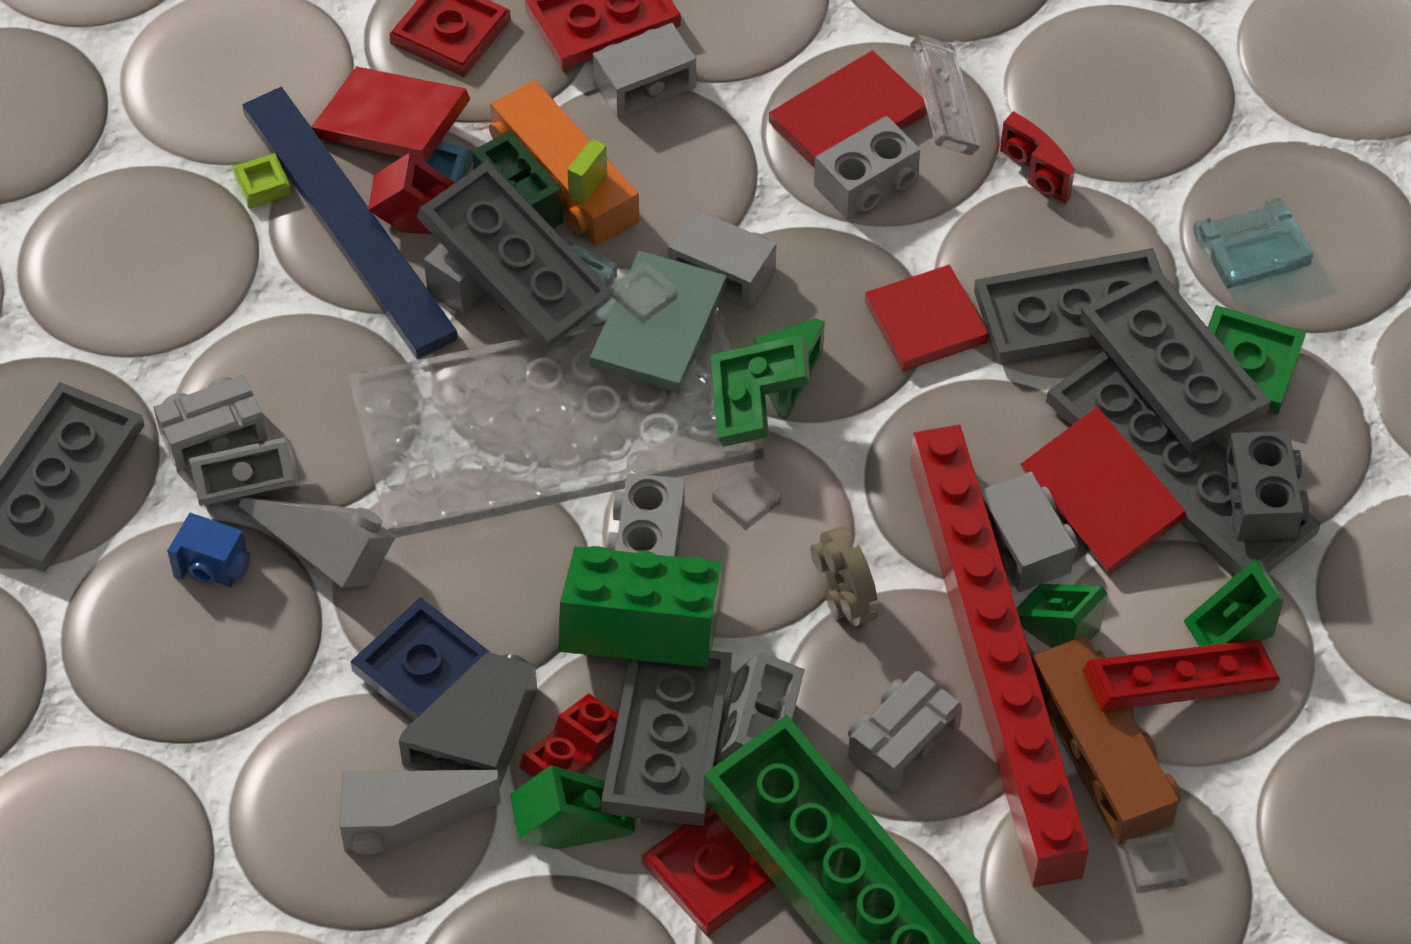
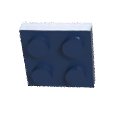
[350,597,491,721]

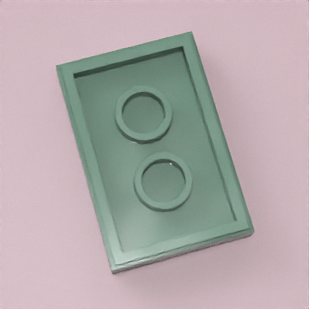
[590,250,727,393]

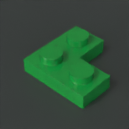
[710,334,811,447]

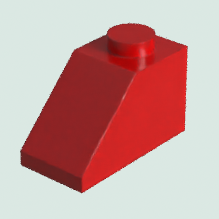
[368,153,455,235]

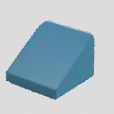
[423,141,473,183]

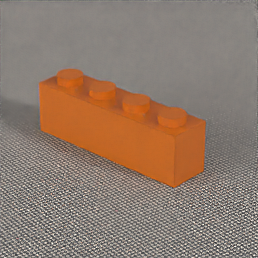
[489,80,639,247]

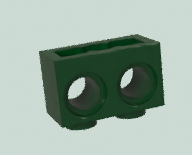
[472,130,563,228]

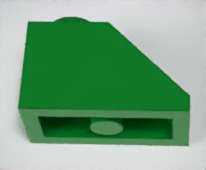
[510,765,635,849]

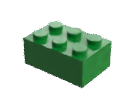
[558,546,722,668]

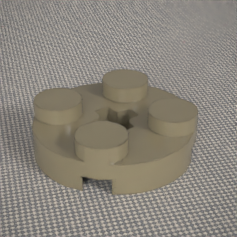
[810,526,878,626]

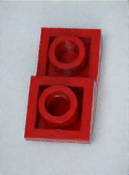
[1000,111,1075,204]
[519,693,618,777]

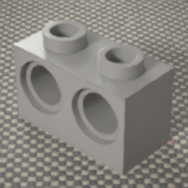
[814,116,921,220]
[607,473,685,557]
[715,651,805,763]

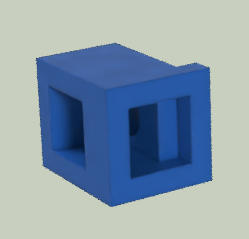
[167,512,250,588]

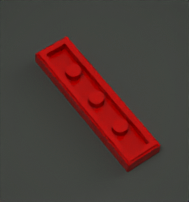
[1082,639,1280,712]

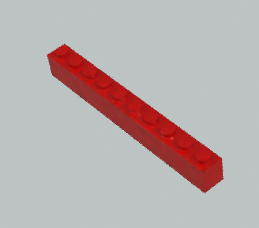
[910,424,1089,887]

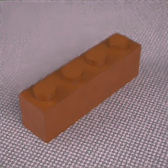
[1032,635,1181,845]

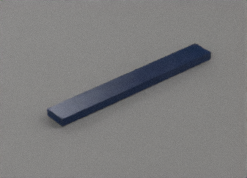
[242,86,458,359]

